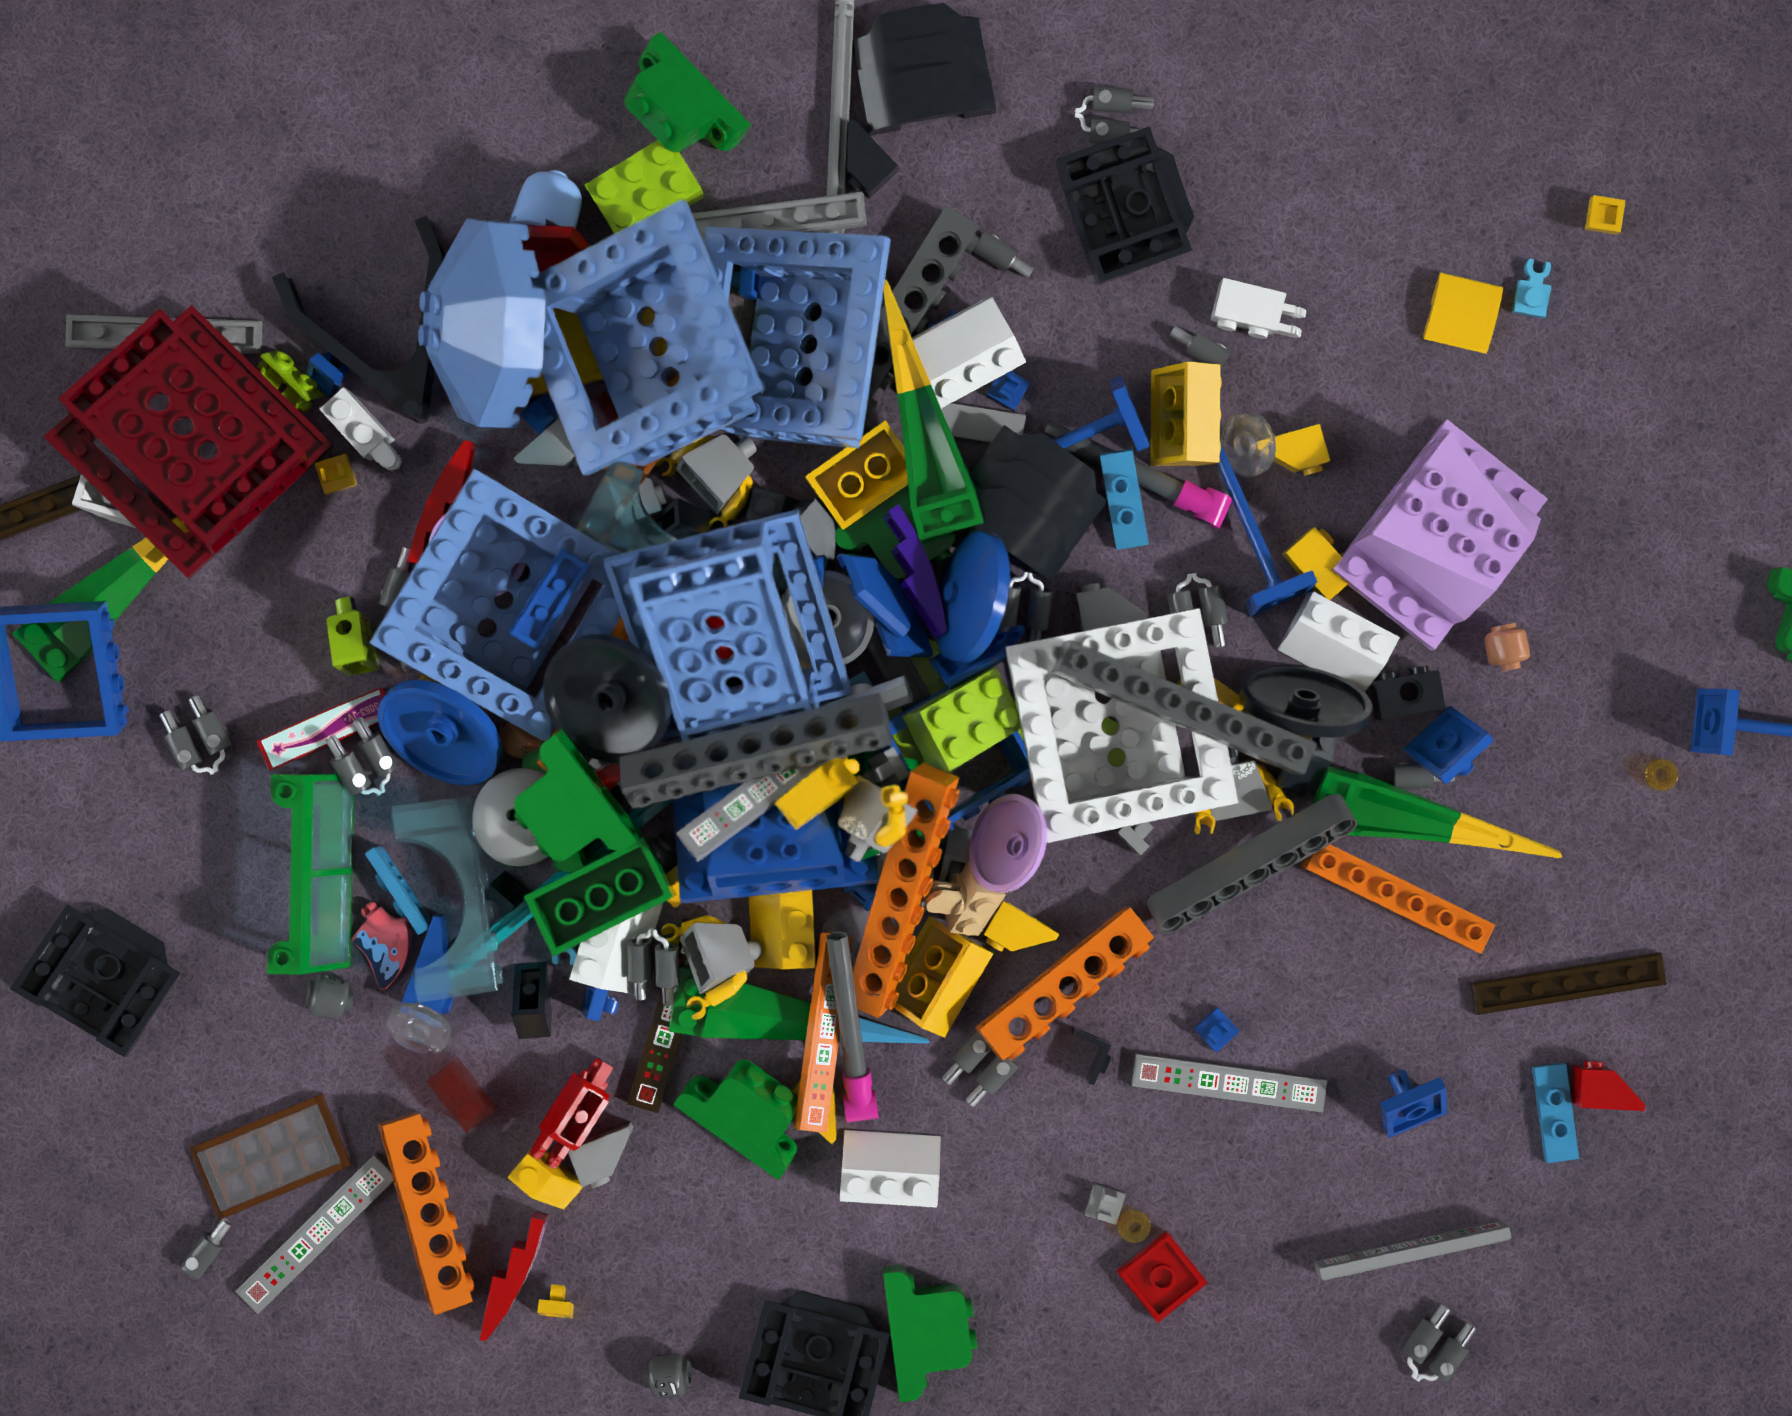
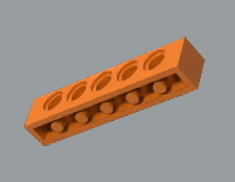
[1300,844,1495,954]
[975,907,1154,1061]
[378,1112,475,1315]

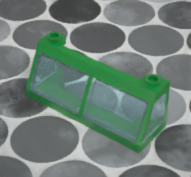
[267,772,354,975]

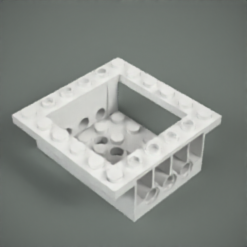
[1005,609,1238,843]

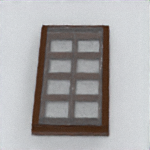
[189,1093,352,1220]

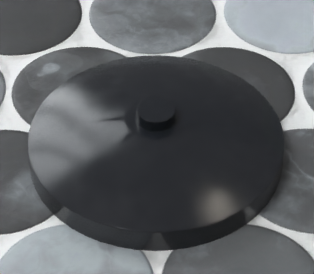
[543,634,671,763]
[1239,664,1372,738]

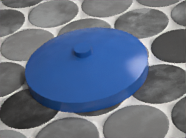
[936,531,1010,663]
[378,680,503,785]

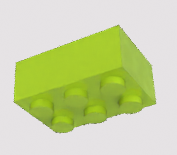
[585,140,704,234]
[902,667,1021,772]

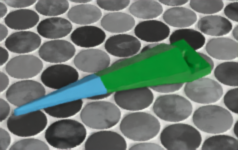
[668,966,930,1044]

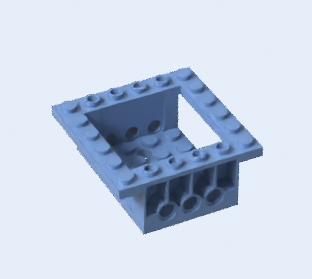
[531,200,764,476]
[704,227,890,449]
[370,469,621,742]
[603,510,852,742]

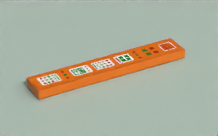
[794,932,853,1133]

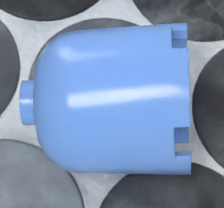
[509,170,582,229]

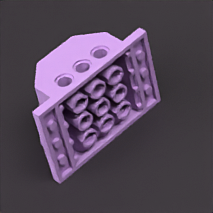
[1332,419,1548,651]

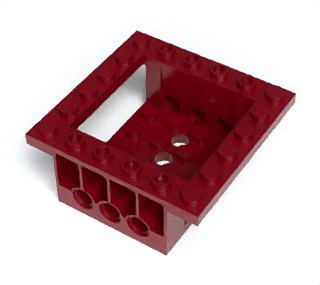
[43,305,333,579]

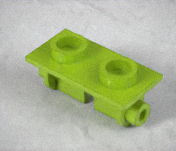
[257,350,324,413]

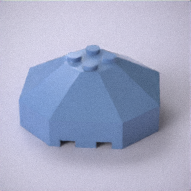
[418,218,546,428]

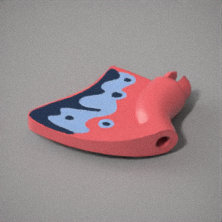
[351,902,413,989]

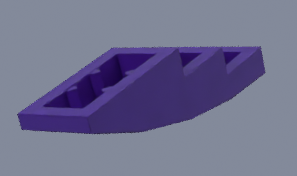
[882,504,947,639]

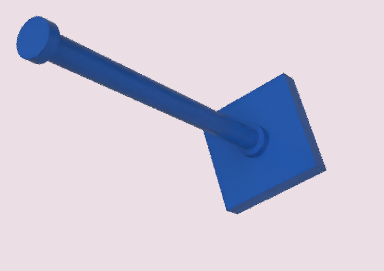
[1052,375,1150,451]
[1216,442,1317,617]
[1691,688,1792,756]

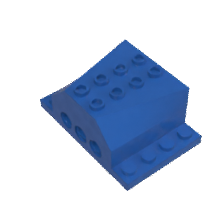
[673,782,878,903]

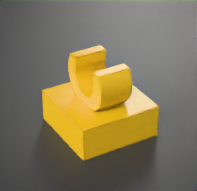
[1585,195,1626,235]
[315,454,357,495]
[537,1284,574,1319]

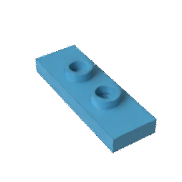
[1100,448,1149,550]
[365,846,431,935]
[1532,1062,1579,1163]

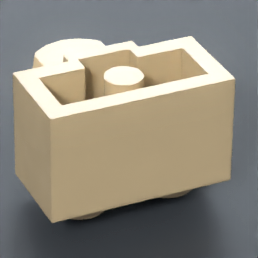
[924,861,1006,936]

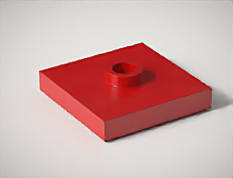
[1116,1230,1208,1323]

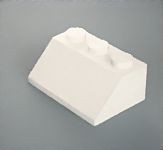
[912,296,1026,408]
[1277,592,1400,692]
[569,903,663,994]
[840,1130,941,1207]

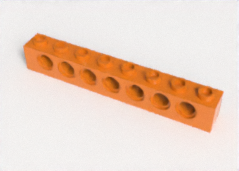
[853,763,959,1018]

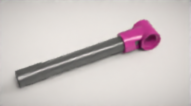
[1044,420,1232,529]
[826,930,879,1123]

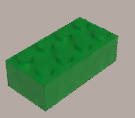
[524,836,677,956]

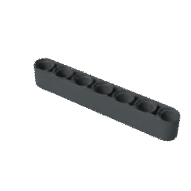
[1146,794,1357,934]

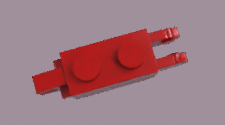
[530,1057,613,1169]

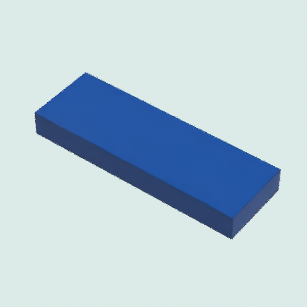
[508,547,591,651]

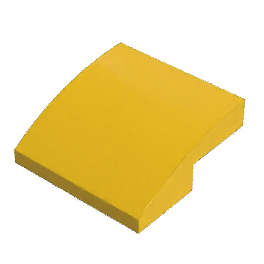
[1423,272,1503,354]

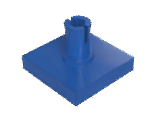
[1403,706,1494,785]
[1380,1069,1448,1138]

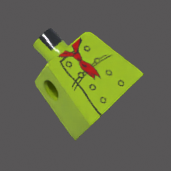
[326,597,380,677]

